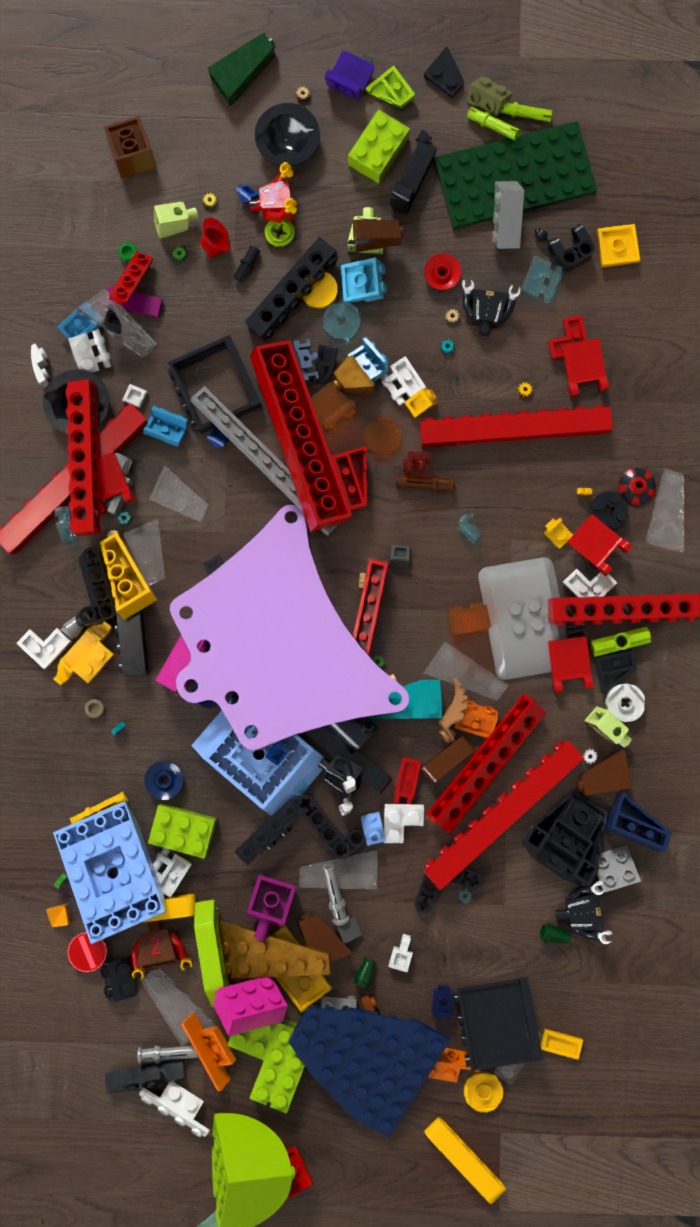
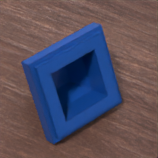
[236,184,260,203]
[207,428,229,448]
[265,742,290,766]

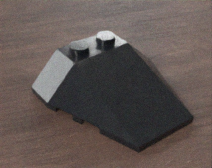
[522,790,608,888]

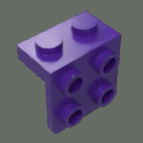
[325,51,375,101]

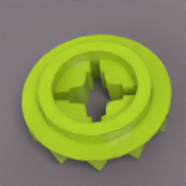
[265,220,295,247]

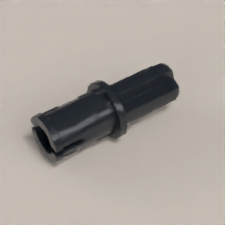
[233,246,260,283]

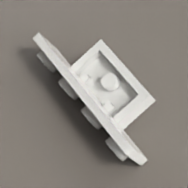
[139,1081,210,1137]

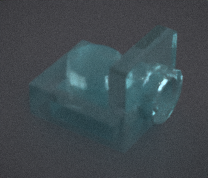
[457,512,481,544]

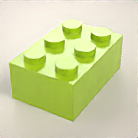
[348,109,410,184]
[148,803,217,859]

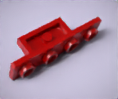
[109,252,153,305]

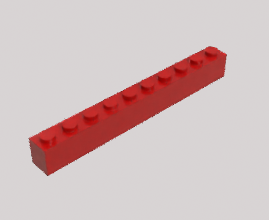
[0,404,148,556]
[419,405,613,448]
[423,740,584,890]

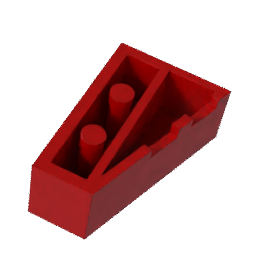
[331,446,367,513]

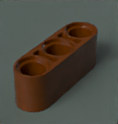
[420,734,476,784]

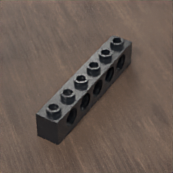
[245,236,338,342]

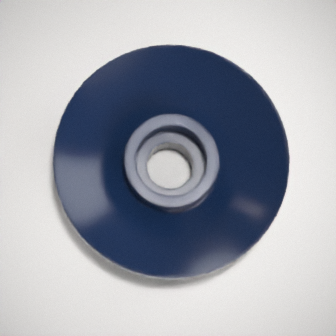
[144,761,183,800]

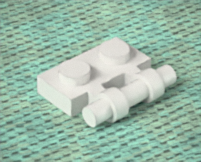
[68,329,112,373]
[381,356,426,406]
[153,848,193,898]

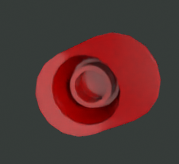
[200,217,230,259]

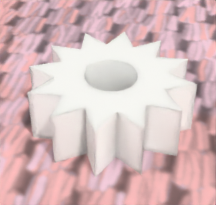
[583,749,597,764]

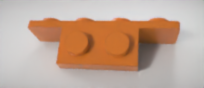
[181,1013,236,1091]
[428,1048,480,1083]

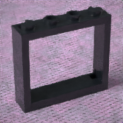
[167,335,262,434]

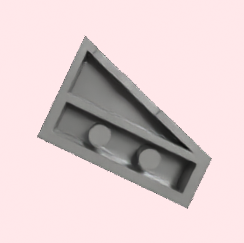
[492,181,524,249]

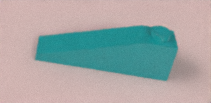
[367,680,442,719]

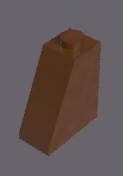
[353,219,404,252]
[577,749,632,796]
[297,913,351,962]

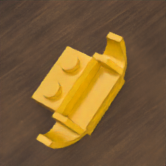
[54,621,115,685]

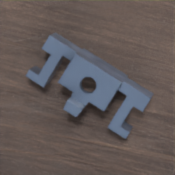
[292,339,319,383]

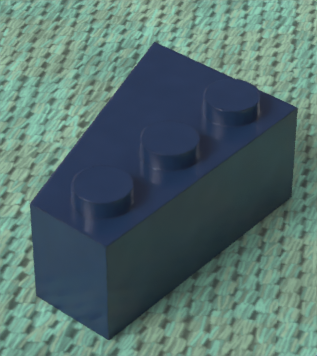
[605,792,672,852]

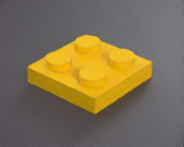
[596,224,640,267]

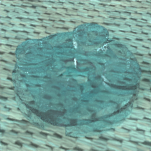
[323,302,361,341]
[55,506,76,545]

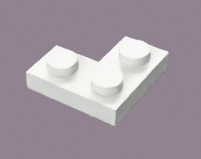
[562,569,617,610]
[16,628,72,669]
[384,804,424,843]

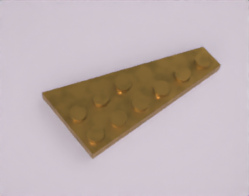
[219,919,332,978]

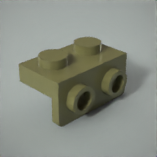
[467,76,513,117]

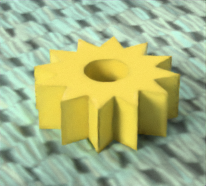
[203,192,217,209]

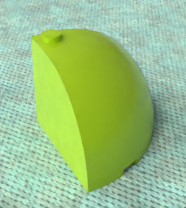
[212,1113,295,1227]

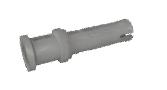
[323,865,350,926]
[137,1046,198,1066]

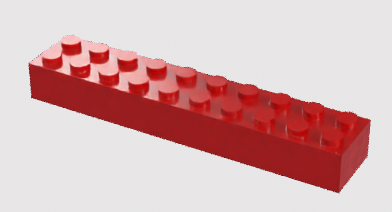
[250,340,352,532]

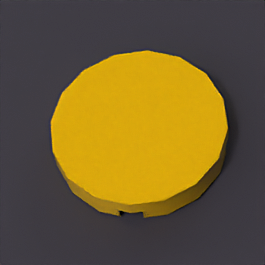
[303,272,338,309]
[464,1070,503,1113]

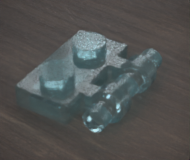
[520,256,563,303]

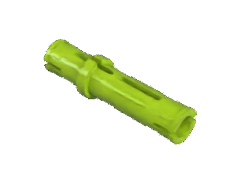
[500,102,552,123]
[467,107,521,141]

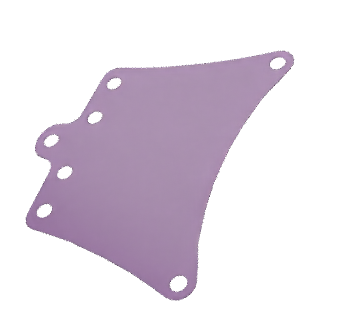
[170,505,409,750]

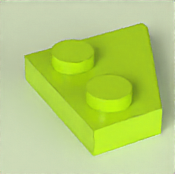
[365,66,416,109]

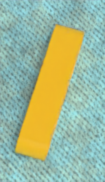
[144,894,196,922]
[424,1116,506,1204]

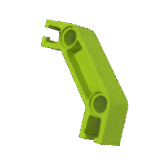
[194,900,231,1007]

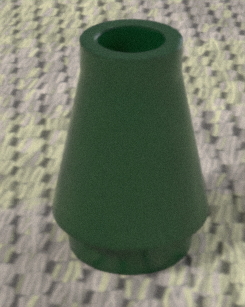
[540,923,571,944]
[353,958,376,989]

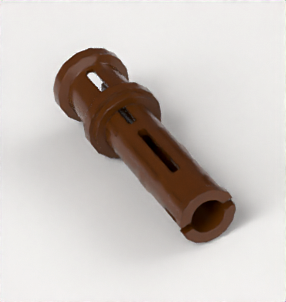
[396,475,454,494]

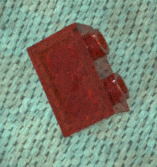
[403,451,432,476]

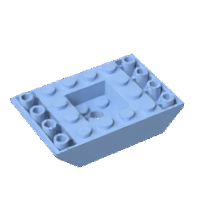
[191,698,324,816]
[53,801,166,944]

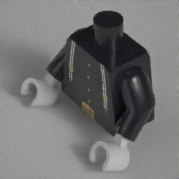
[462,280,521,336]
[318,755,364,815]
[555,881,612,944]

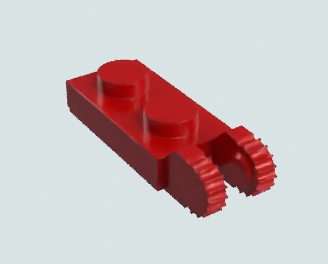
[394,757,422,804]

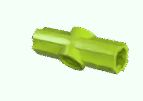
[590,626,651,657]

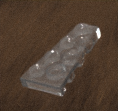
[77,289,157,358]
[645,469,684,553]
[423,642,508,701]
[299,849,378,890]
[140,967,216,1046]

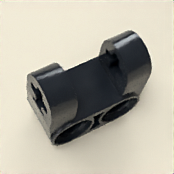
[547,224,595,272]

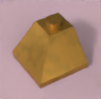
[333,354,375,396]

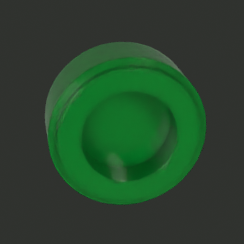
[118,243,138,263]

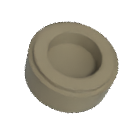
[85,699,105,718]

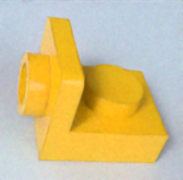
[404,388,438,418]
[544,518,573,549]

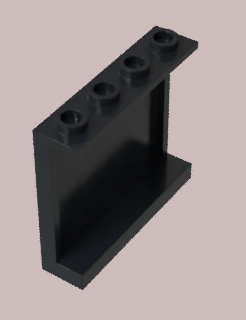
[454,977,543,1071]

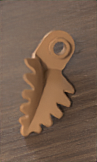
[438,678,468,744]

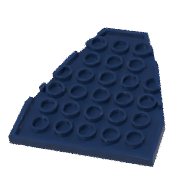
[288,1006,450,1137]

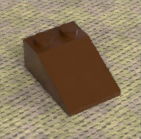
[104,116,157,179]

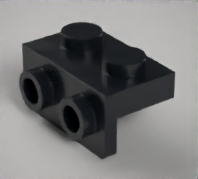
[100,956,137,1002]

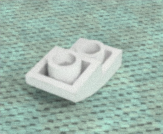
[31,344,50,388]

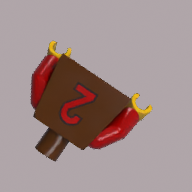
[131,920,192,979]

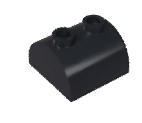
[325,716,379,755]

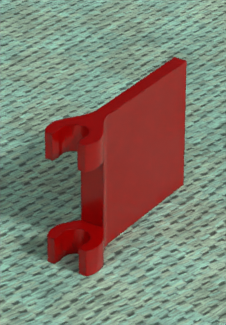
[562,338,609,397]
[83,452,136,515]
[567,514,633,576]
[548,635,594,693]

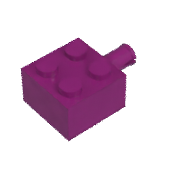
[246,875,296,942]

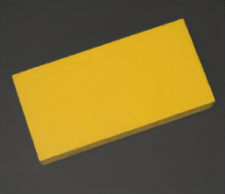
[540,1028,584,1060]

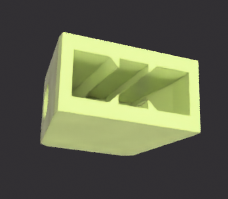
[154,202,198,239]

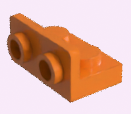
[454,701,498,738]

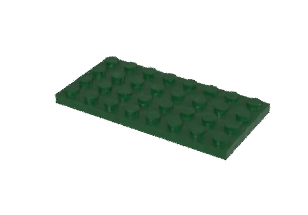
[434,121,597,230]

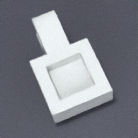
[388,934,413,972]

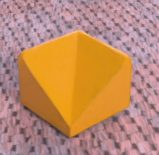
[46,904,72,927]

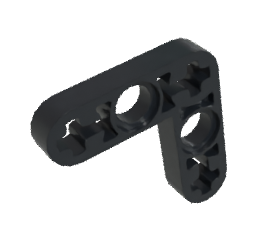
[415,858,482,913]

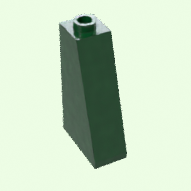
[208,32,276,106]

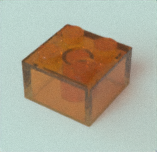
[445,602,491,638]

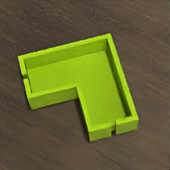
[227,1018,305,1114]

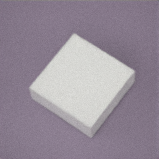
[122,384,148,410]

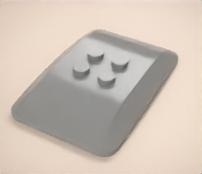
[478,557,568,680]

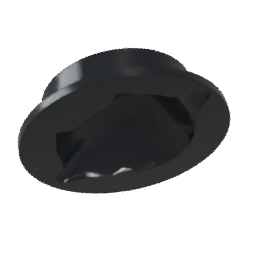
[255,103,320,167]
[43,369,110,434]

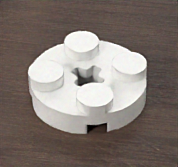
[605,684,645,722]

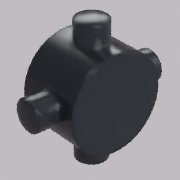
[416,130,432,144]
[534,228,549,242]

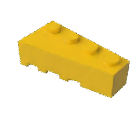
[100,532,157,620]

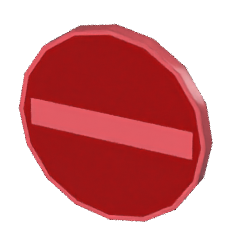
[68,932,107,972]

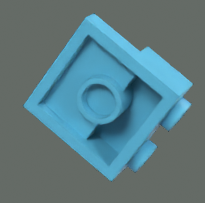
[341,257,387,304]

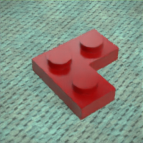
[548,315,587,360]

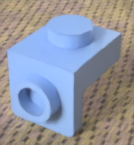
[360,812,386,845]

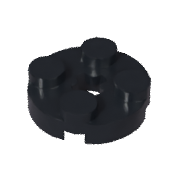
[589,492,628,530]

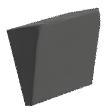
[390,545,410,570]
[337,916,362,944]

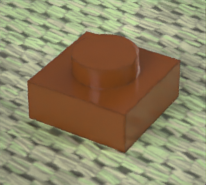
[361,993,378,1012]

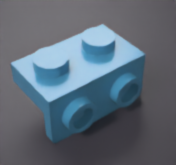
[57,302,102,339]
[348,337,389,382]
[143,406,188,447]

